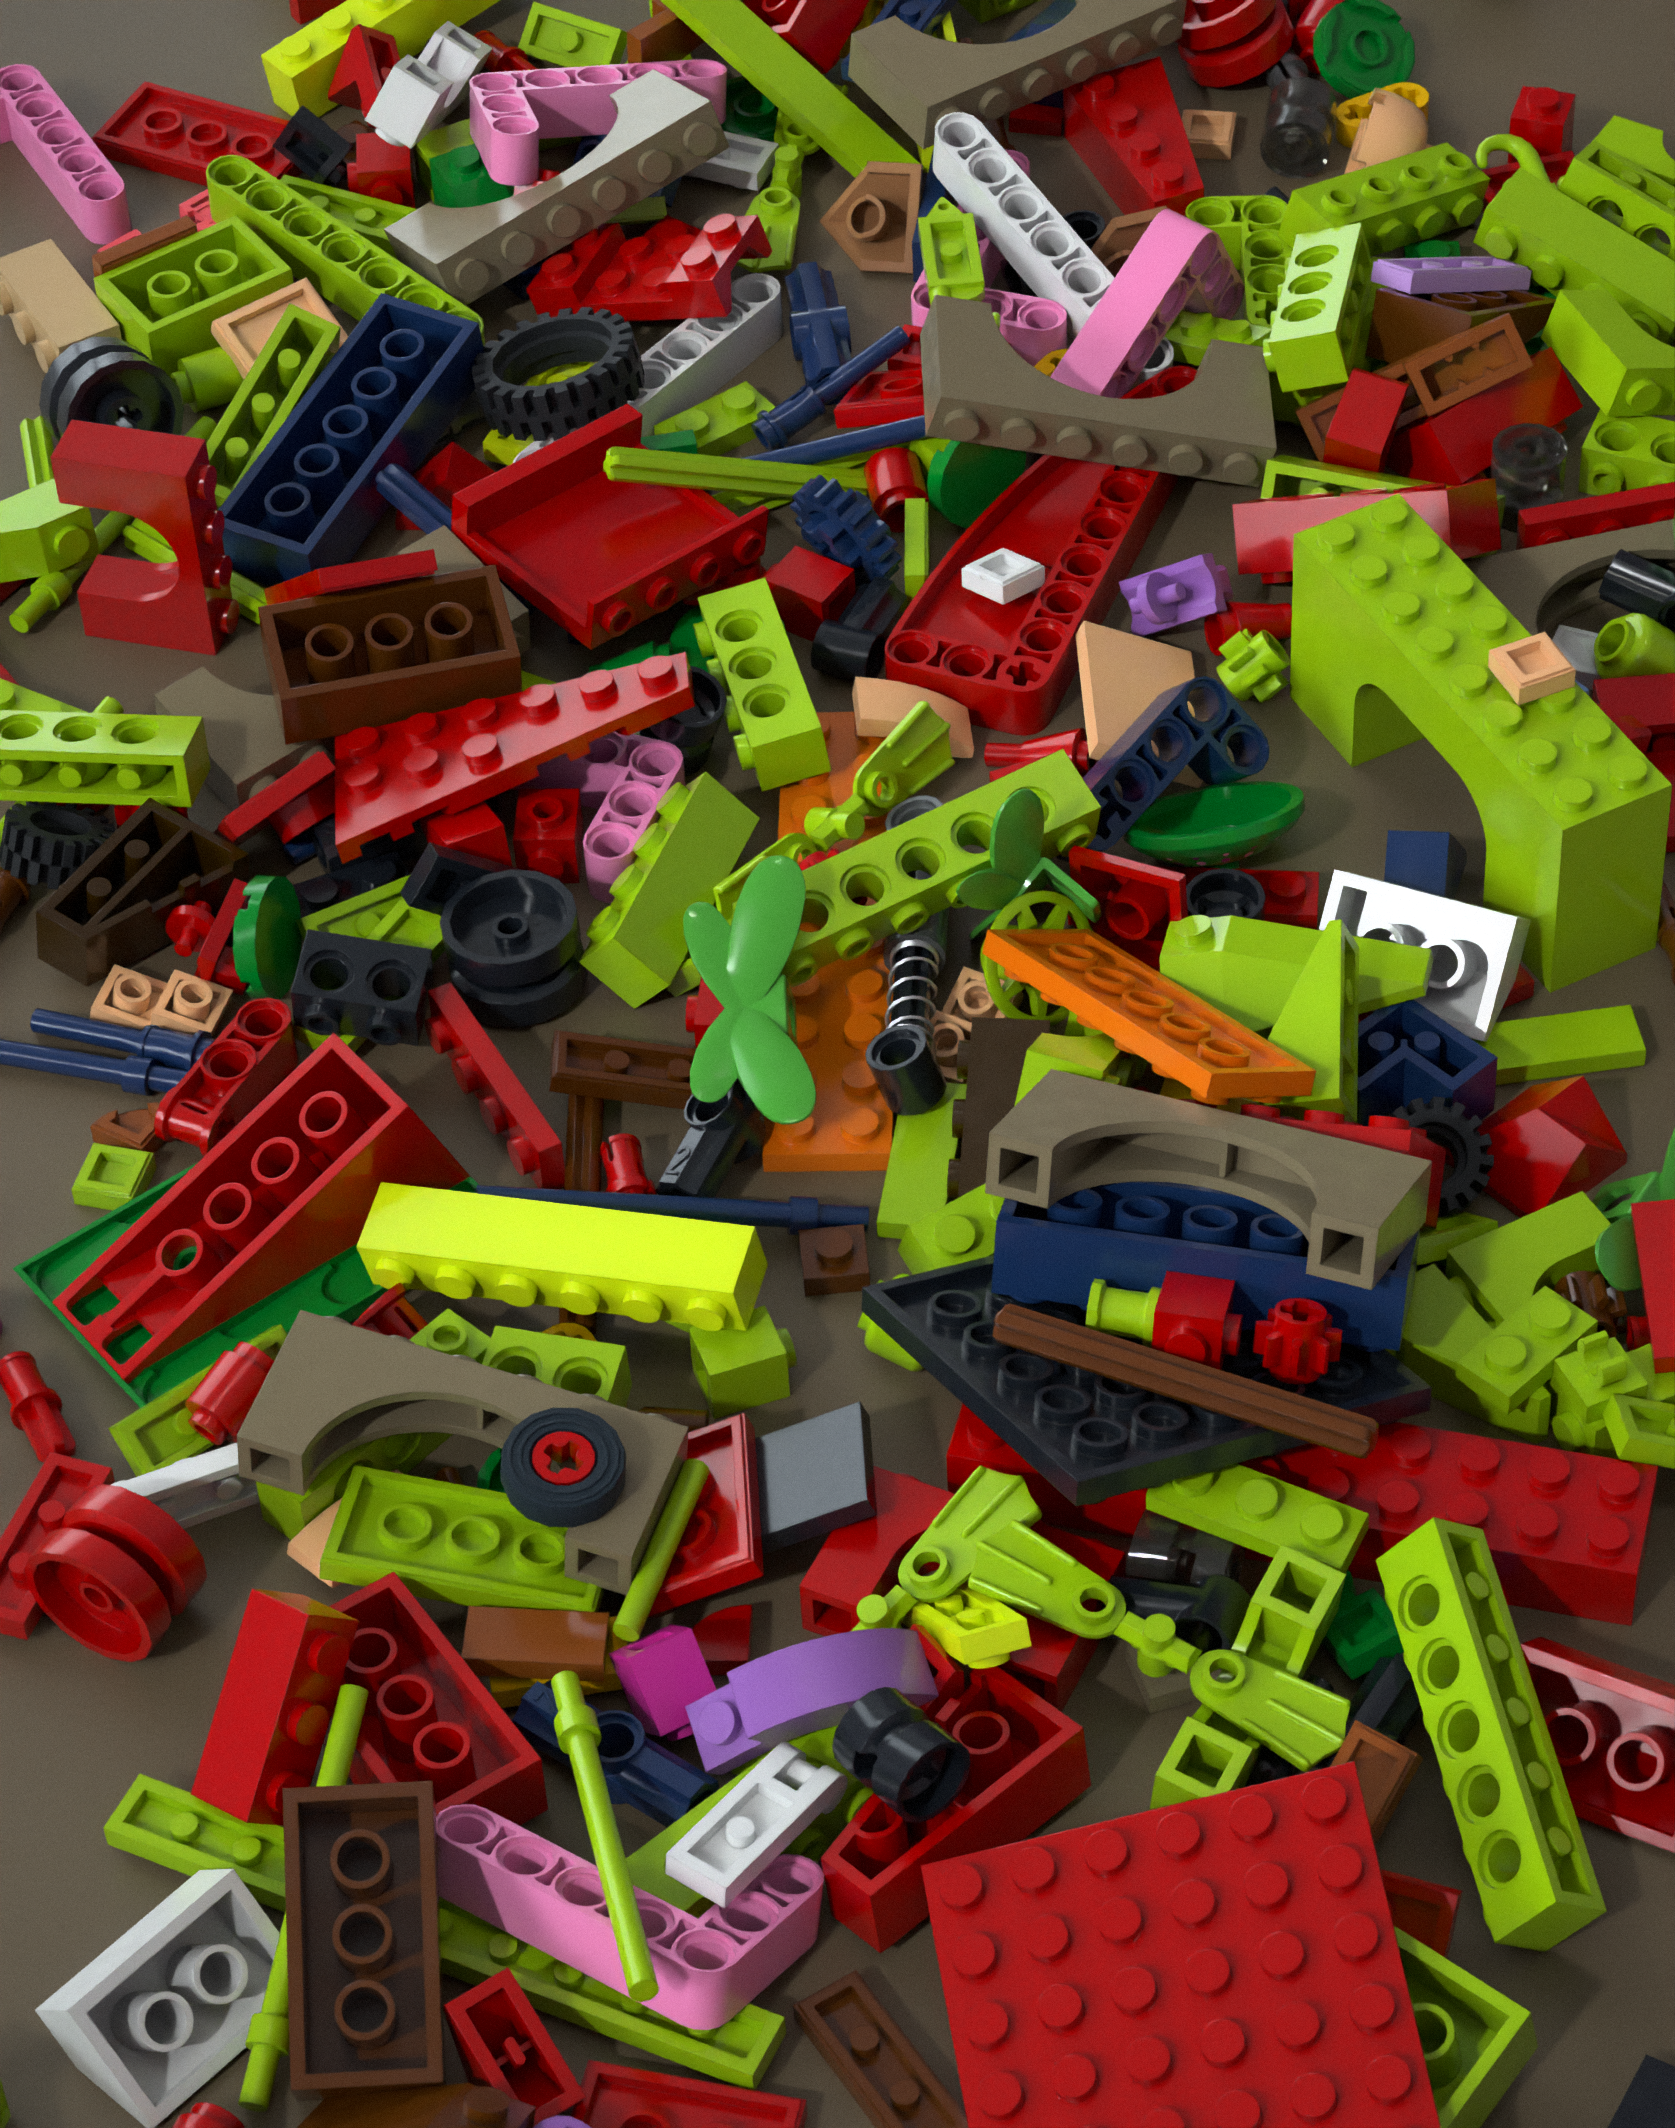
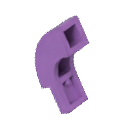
[685,1628,939,1775]

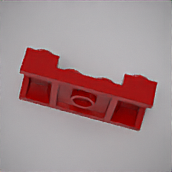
[526,213,773,321]

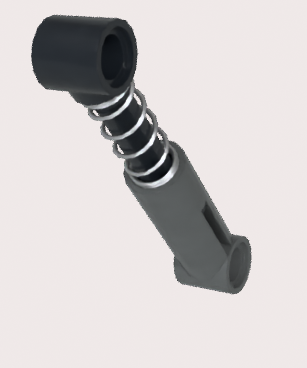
[865,795,950,1116]

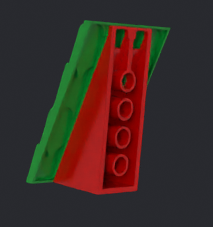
[12,1033,479,1408]

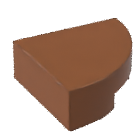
[90,1102,165,1153]

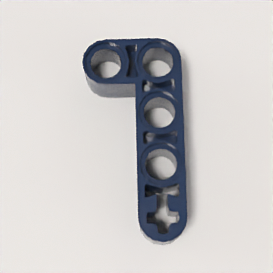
[1056,676,1270,862]

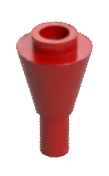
[984,728,1098,778]

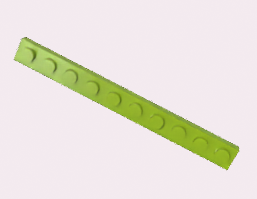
[103,1774,786,2090]

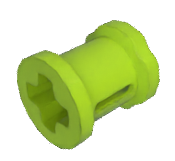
[1085,1278,1161,1348]

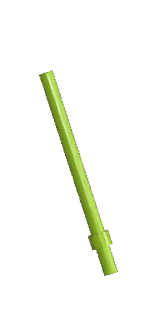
[9,416,217,633]
[551,1671,659,2002]
[238,1684,369,2112]

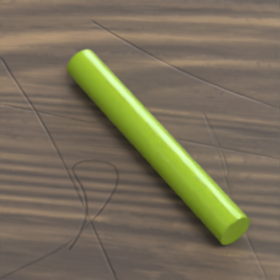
[612,1459,710,1642]

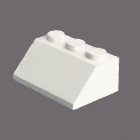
[1319,870,1531,1042]
[35,1869,280,2128]

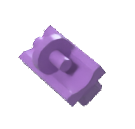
[1119,553,1233,637]

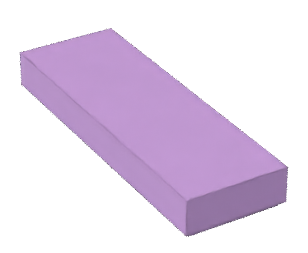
[1371,256,1532,294]

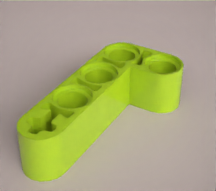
[1185,195,1293,328]

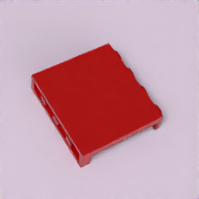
[451,403,769,650]

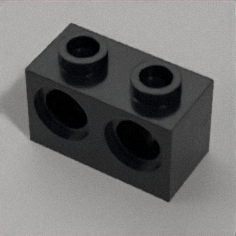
[291,929,434,1046]

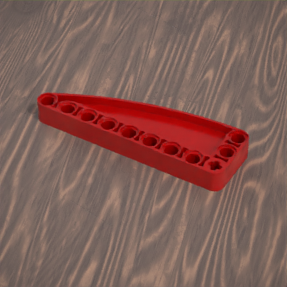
[884,366,1197,736]

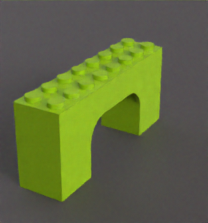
[1290,493,1672,993]

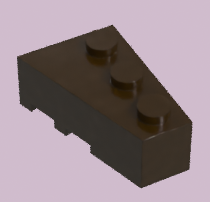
[36,798,249,987]
[947,1017,1051,1198]

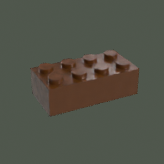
[258,565,522,745]
[283,1781,446,2101]

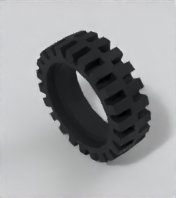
[472,307,645,441]

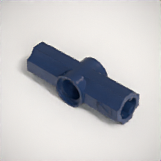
[785,262,853,405]
[512,1680,719,1828]

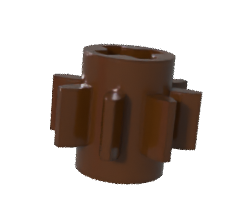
[1554,1271,1628,1339]

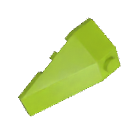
[1159,915,1434,1032]

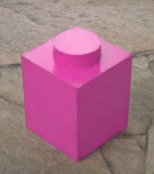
[609,1624,717,1741]

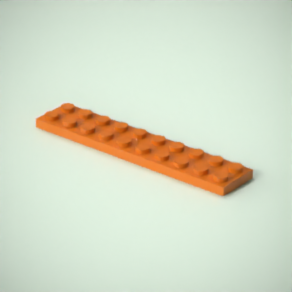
[762,712,894,1172]

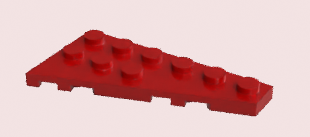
[335,652,695,864]

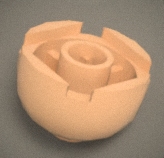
[1344,88,1433,174]

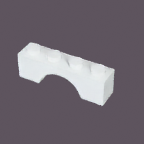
[365,21,493,149]

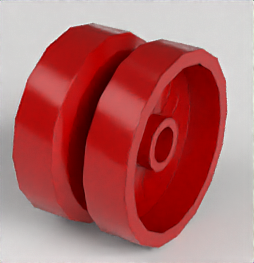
[1173,0,1295,88]
[24,1484,207,1663]

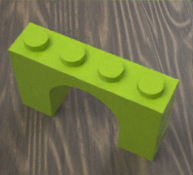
[1541,290,1675,417]
[1445,1191,1675,1460]

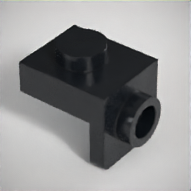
[273,105,353,187]

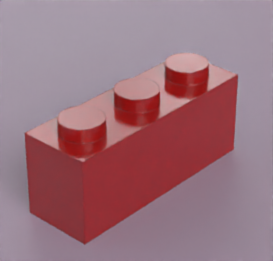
[191,1588,359,1826]

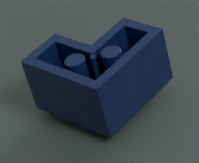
[1357,999,1498,1126]

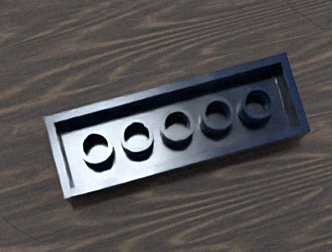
[218,293,484,587]
[991,1182,1421,1352]

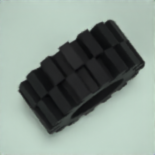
[0,801,115,890]
[1390,1096,1494,1218]

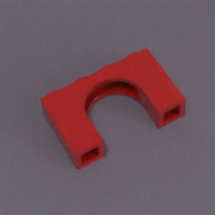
[50,420,239,656]
[799,1466,1125,1712]

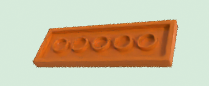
[982,929,1316,1105]

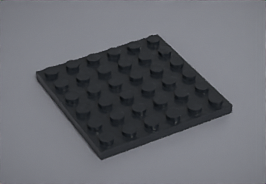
[861,1255,1432,1506]

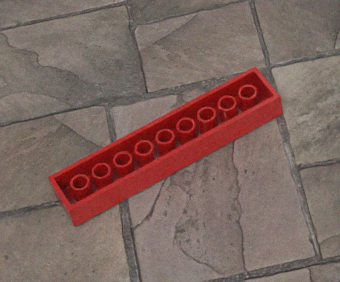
[946,1403,1658,1626]

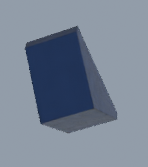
[1384,830,1467,899]

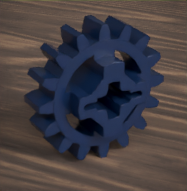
[790,475,902,586]

